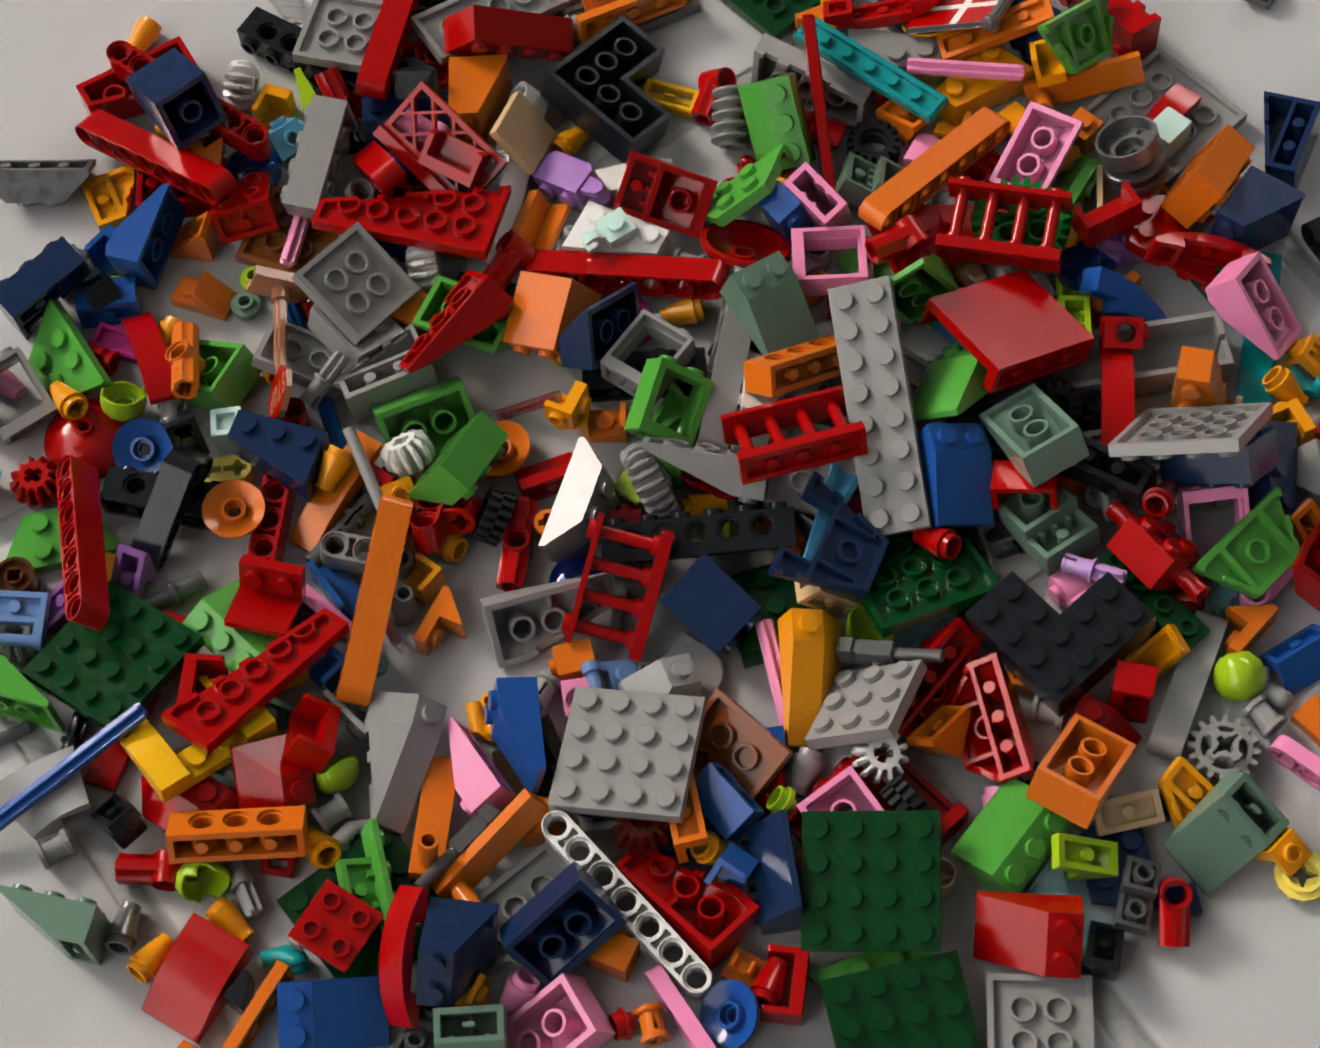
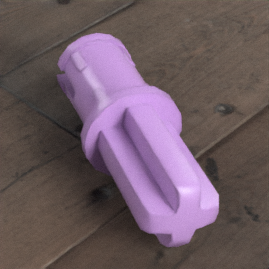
[1061,553,1128,586]

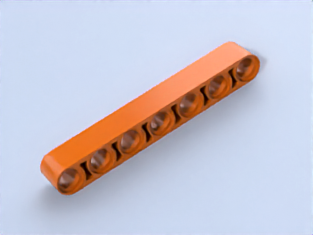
[858,106,1011,232]
[335,494,413,708]

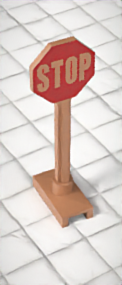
[247,265,309,420]

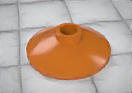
[487,420,531,478]
[202,480,266,539]

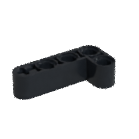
[131,445,213,573]

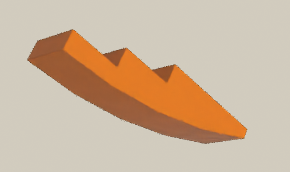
[288,430,383,553]

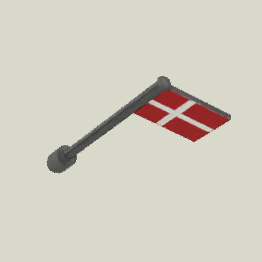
[905,0,1014,34]

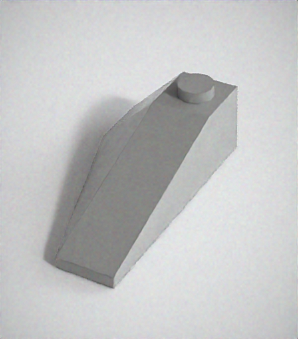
[364,691,447,836]

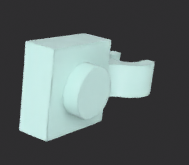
[580,207,637,253]

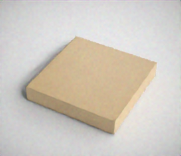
[489,91,556,175]

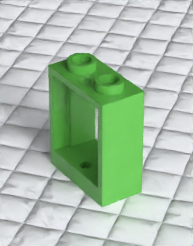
[624,355,714,447]

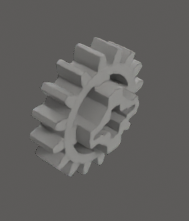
[1185,714,1261,783]

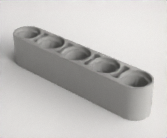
[1146,610,1229,760]

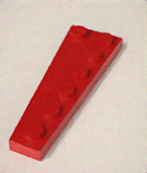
[160,608,350,755]

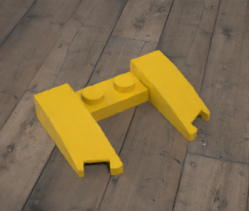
[119,671,278,804]

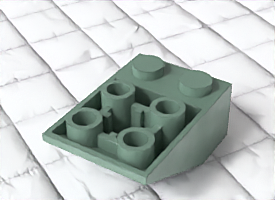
[1160,772,1290,895]
[0,884,111,965]
[433,1004,509,1048]

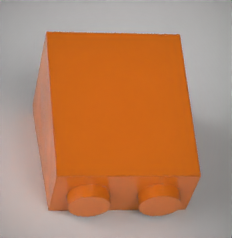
[448,54,513,148]
[502,271,602,361]

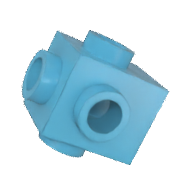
[268,116,305,161]

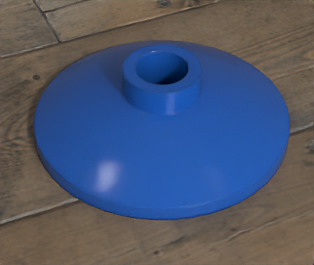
[112,418,173,473]
[700,979,759,1048]

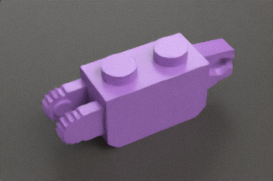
[529,150,613,209]

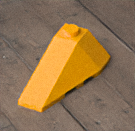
[777,608,842,748]

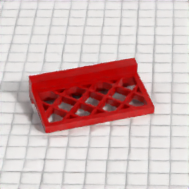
[372,81,508,193]

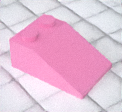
[1205,251,1303,360]
[508,973,617,1048]

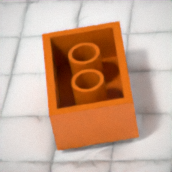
[1160,124,1255,229]
[1025,713,1137,830]

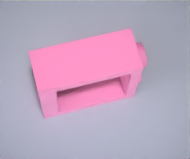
[791,225,874,296]
[1176,484,1250,557]

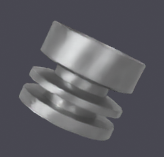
[1095,115,1170,195]

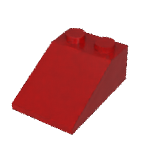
[973,891,1084,978]

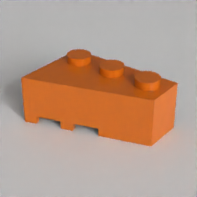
[1169,346,1233,407]

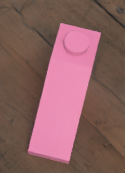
[447,717,517,818]

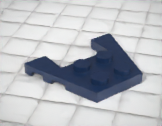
[767,471,889,597]
[1077,790,1203,917]

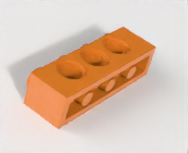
[743,334,841,398]
[165,805,309,864]

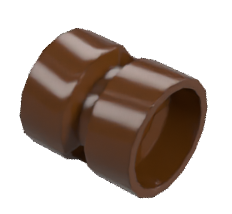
[0,557,46,592]

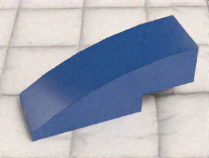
[1079,266,1167,322]

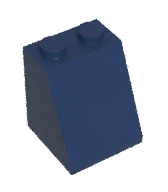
[125,48,228,151]
[1209,165,1306,250]
[659,553,762,656]
[416,897,499,1007]

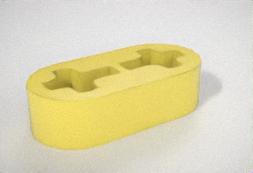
[204,455,255,483]

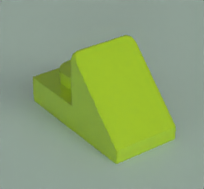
[1051,833,1119,880]

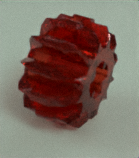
[612,817,671,860]

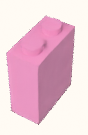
[783,162,854,227]

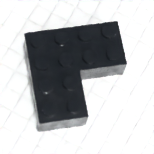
[540,15,671,163]
[965,571,1156,718]

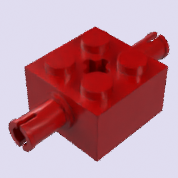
[1106,500,1210,603]

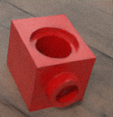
[1099,316,1149,349]

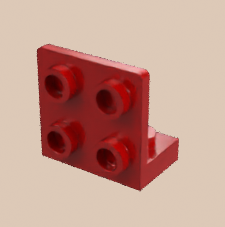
[210,172,280,245]
[224,554,306,637]
[287,879,383,973]

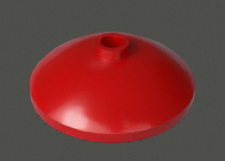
[700,219,790,269]
[44,398,128,479]

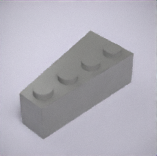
[751,33,873,127]
[280,94,359,219]

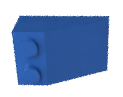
[105,183,186,290]
[918,423,993,528]
[484,677,546,796]
[277,975,391,1048]

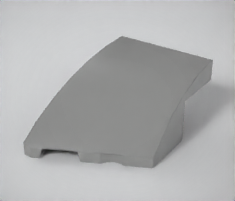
[0,745,92,840]

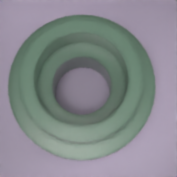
[230,291,261,321]

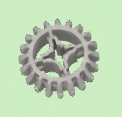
[620,441,681,520]

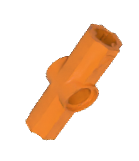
[165,320,206,400]

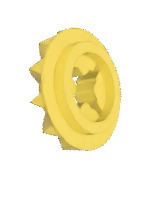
[1273,850,1320,903]

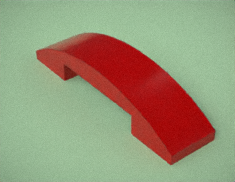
[823,0,940,29]
[1143,232,1272,268]
[120,311,177,405]
[1100,348,1135,446]
[379,885,428,1029]

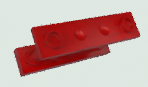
[935,176,1073,274]
[720,385,868,485]
[561,512,675,662]

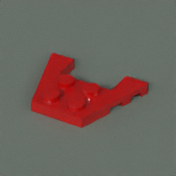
[1125,195,1216,291]

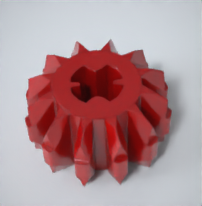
[9,455,58,509]

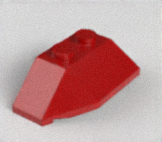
[898,617,981,736]
[950,652,1035,784]
[141,775,239,832]

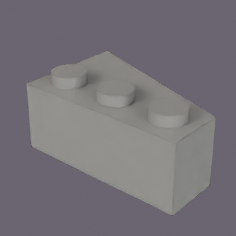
[846,28,941,91]
[336,323,438,422]

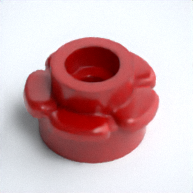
[608,1007,637,1041]

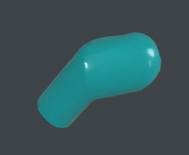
[1288,364,1320,399]
[260,945,309,975]

